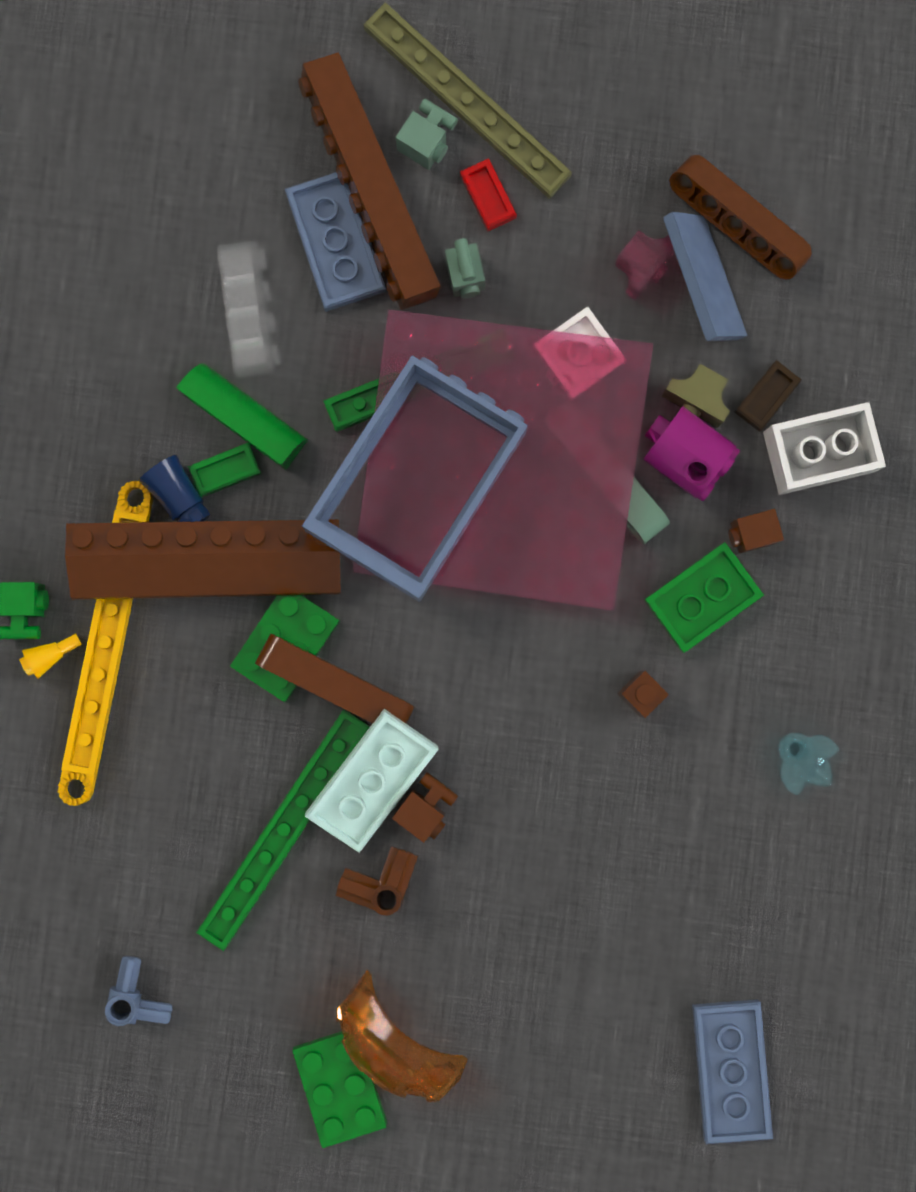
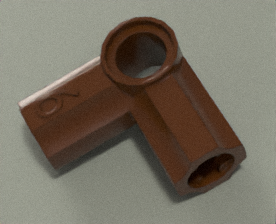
[335,846,419,916]

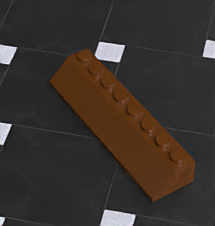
[65,519,341,600]

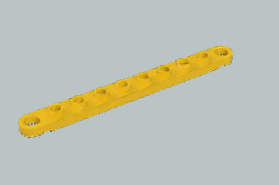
[58,481,153,806]

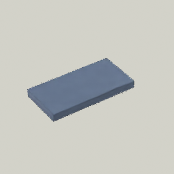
[285,172,386,312]
[663,212,747,341]
[692,1000,773,1144]

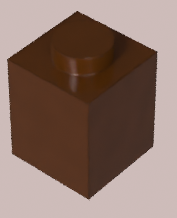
[728,508,784,554]
[617,671,669,718]

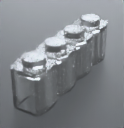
[217,240,281,379]

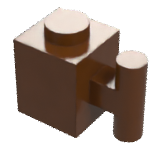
[392,772,458,843]

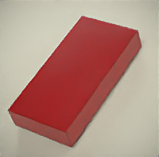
[460,158,517,232]

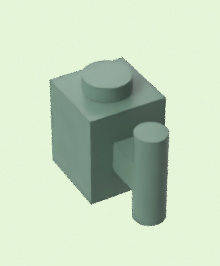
[395,98,458,170]
[445,238,485,299]

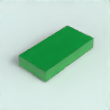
[188,443,262,498]

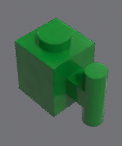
[0,582,49,639]

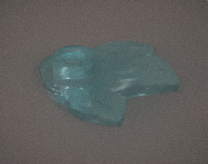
[779,732,839,795]

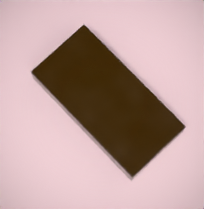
[734,360,802,432]

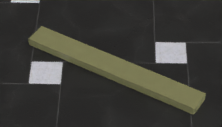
[363,2,572,199]

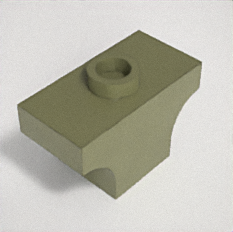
[662,364,730,428]

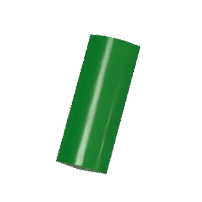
[176,363,309,470]

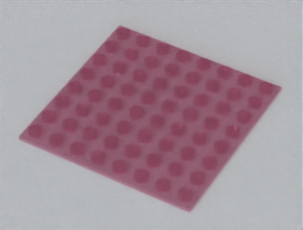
[353,310,653,611]

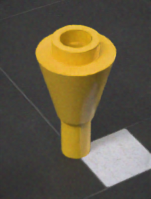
[19,633,82,679]

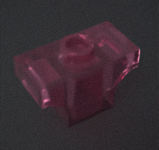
[615,230,675,301]

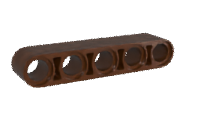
[669,155,812,280]
[255,633,415,724]

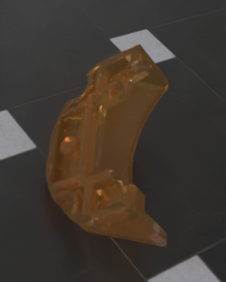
[336,970,468,1102]

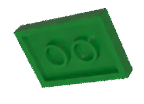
[644,542,764,653]
[230,595,340,703]
[292,1026,387,1148]

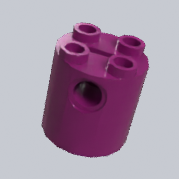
[643,406,740,501]

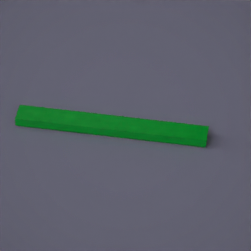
[196,709,370,951]

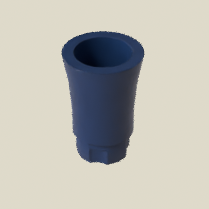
[138,455,210,522]

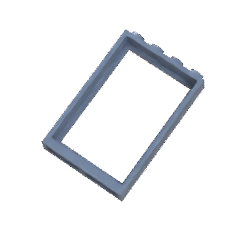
[302,355,528,602]

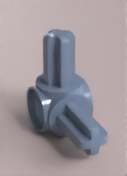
[105,956,172,1026]

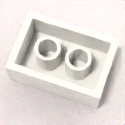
[763,402,886,495]

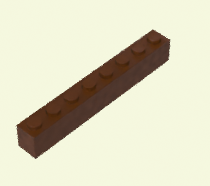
[298,52,441,310]

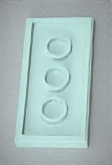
[305,709,439,853]

